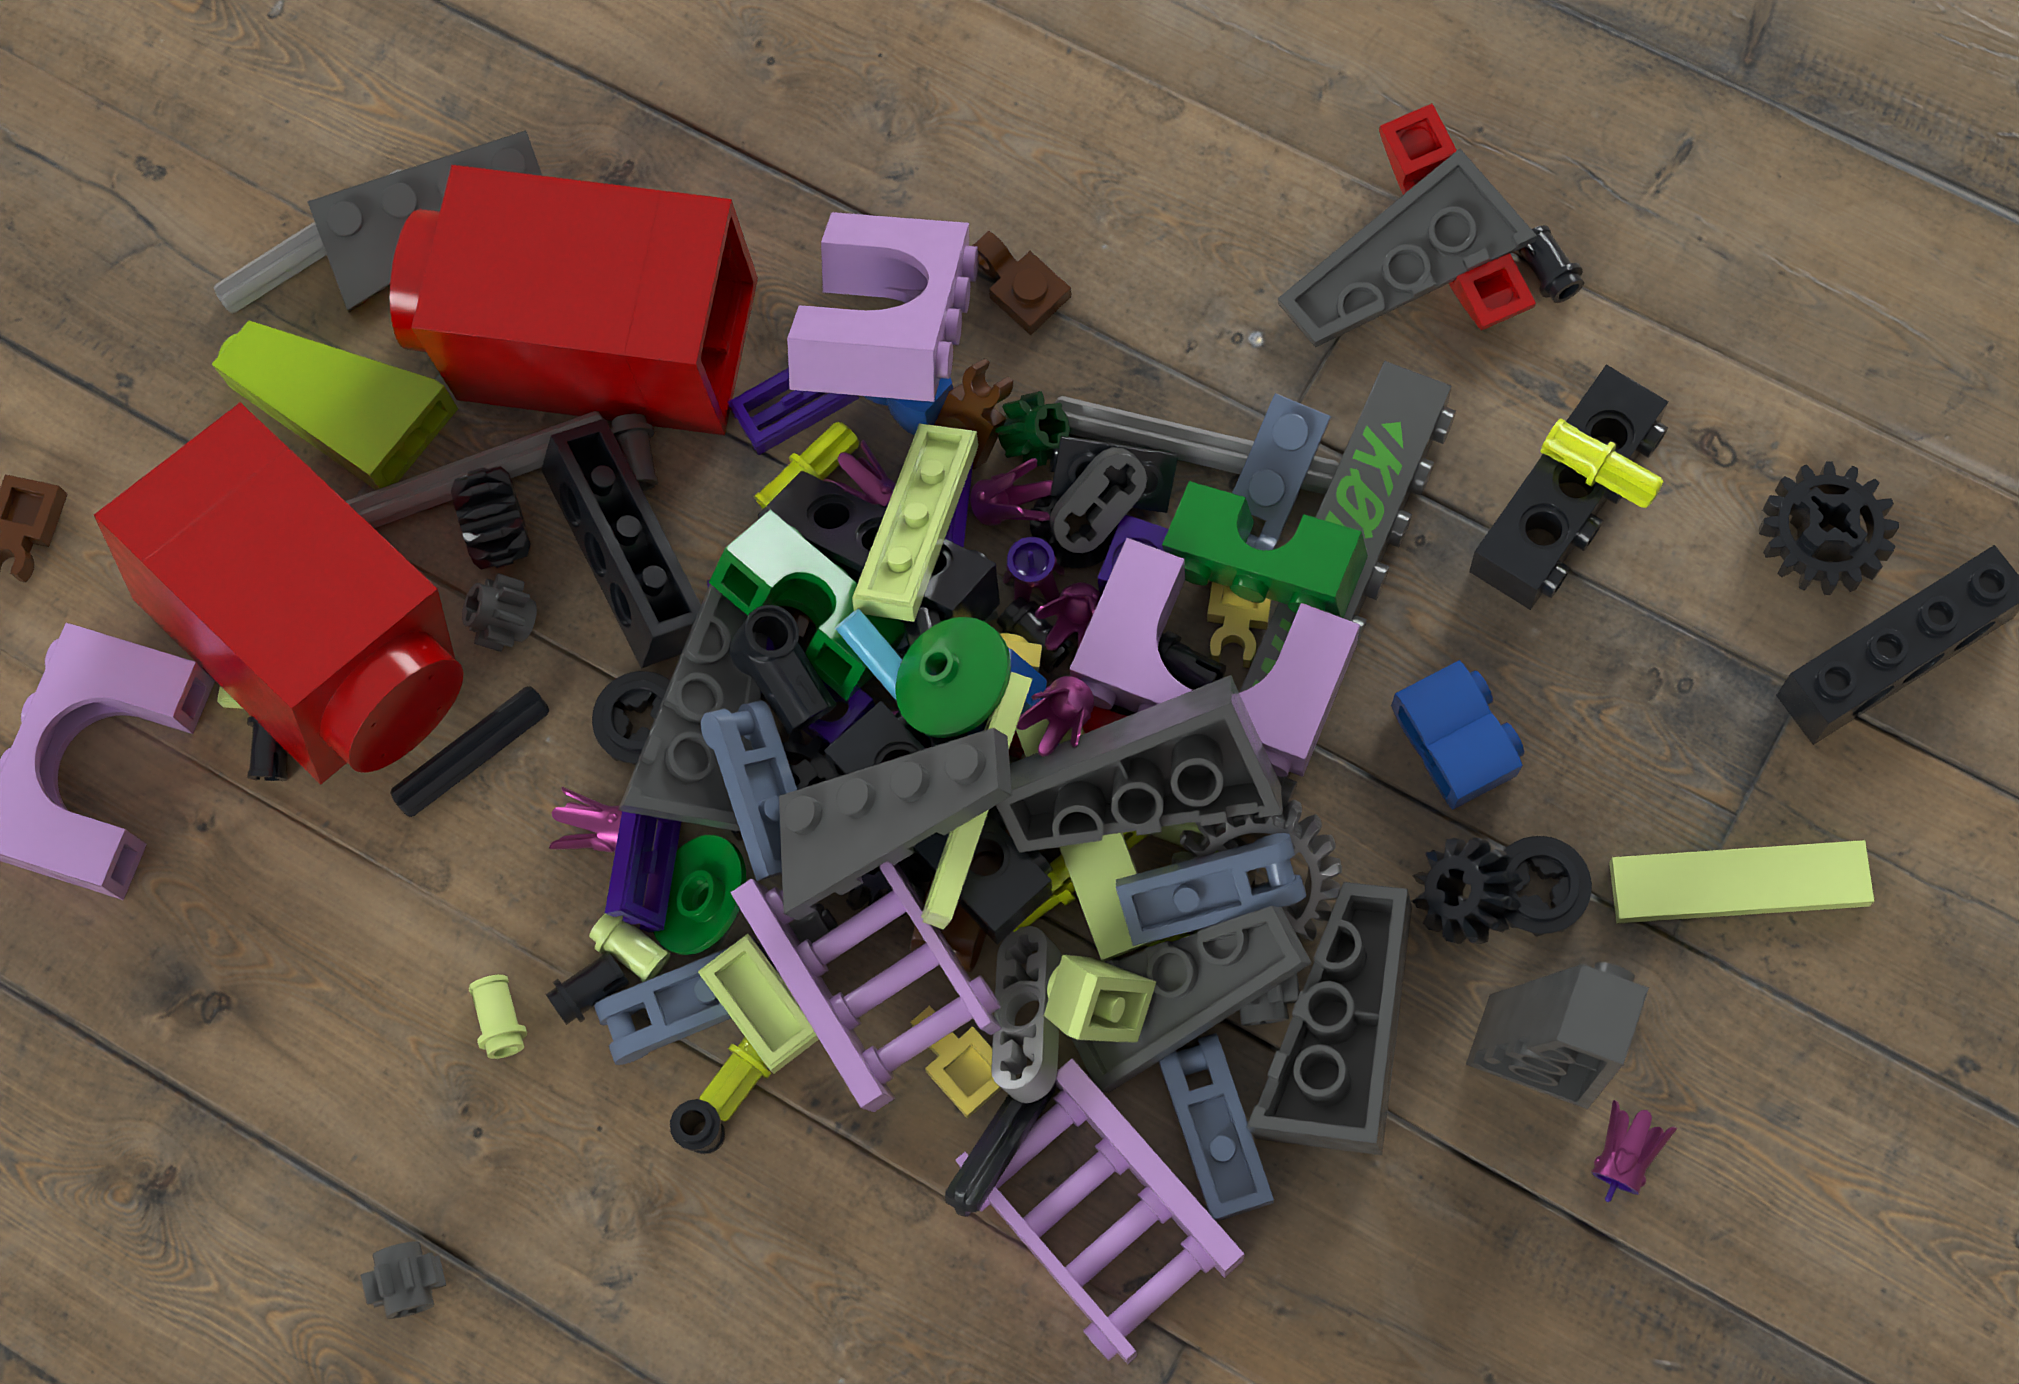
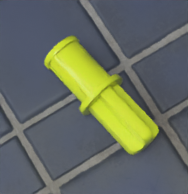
[1540,418,1663,508]
[754,422,860,509]
[699,1037,772,1122]

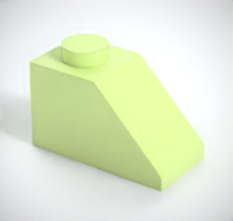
[1044,955,1156,1043]

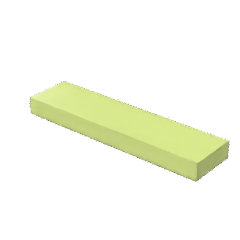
[852,423,978,622]
[921,672,1032,929]
[1016,719,1162,962]
[1609,840,1874,923]

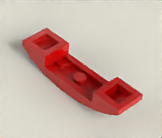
[1379,103,1536,331]

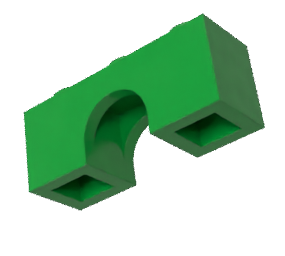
[1162,481,1368,618]
[709,509,905,701]

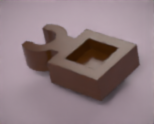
[934,358,1013,470]
[0,474,68,583]

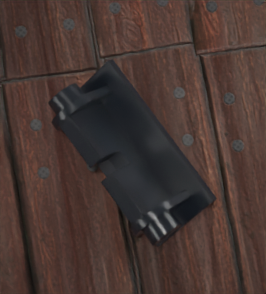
[1050,436,1179,513]

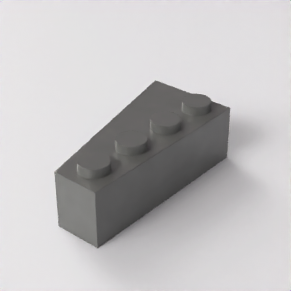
[996,675,1283,853]
[1247,882,1412,1155]
[1466,962,1649,1109]

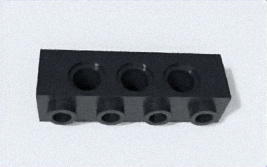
[1469,364,1669,610]
[541,418,701,669]
[758,471,1000,622]
[1776,545,2019,745]
[824,701,1053,945]

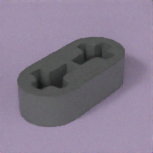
[1050,448,1147,553]

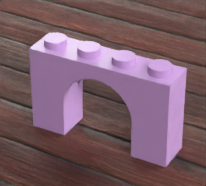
[787,212,979,402]
[1069,538,1360,777]
[0,623,215,900]

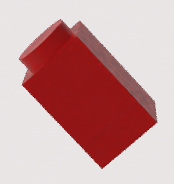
[390,165,758,436]
[94,402,464,785]

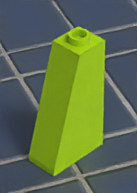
[212,321,458,490]

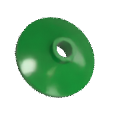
[895,617,1011,738]
[653,835,746,955]

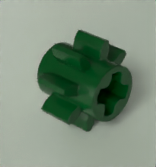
[996,391,1071,467]

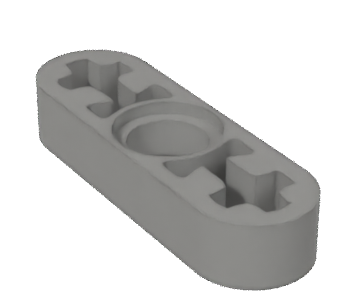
[991,926,1061,1103]

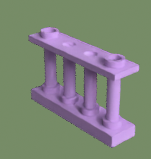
[730,861,1002,1112]
[956,1059,1244,1364]

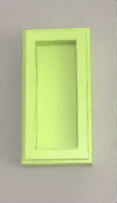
[698,934,819,1074]

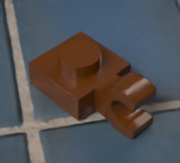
[972,230,1071,335]

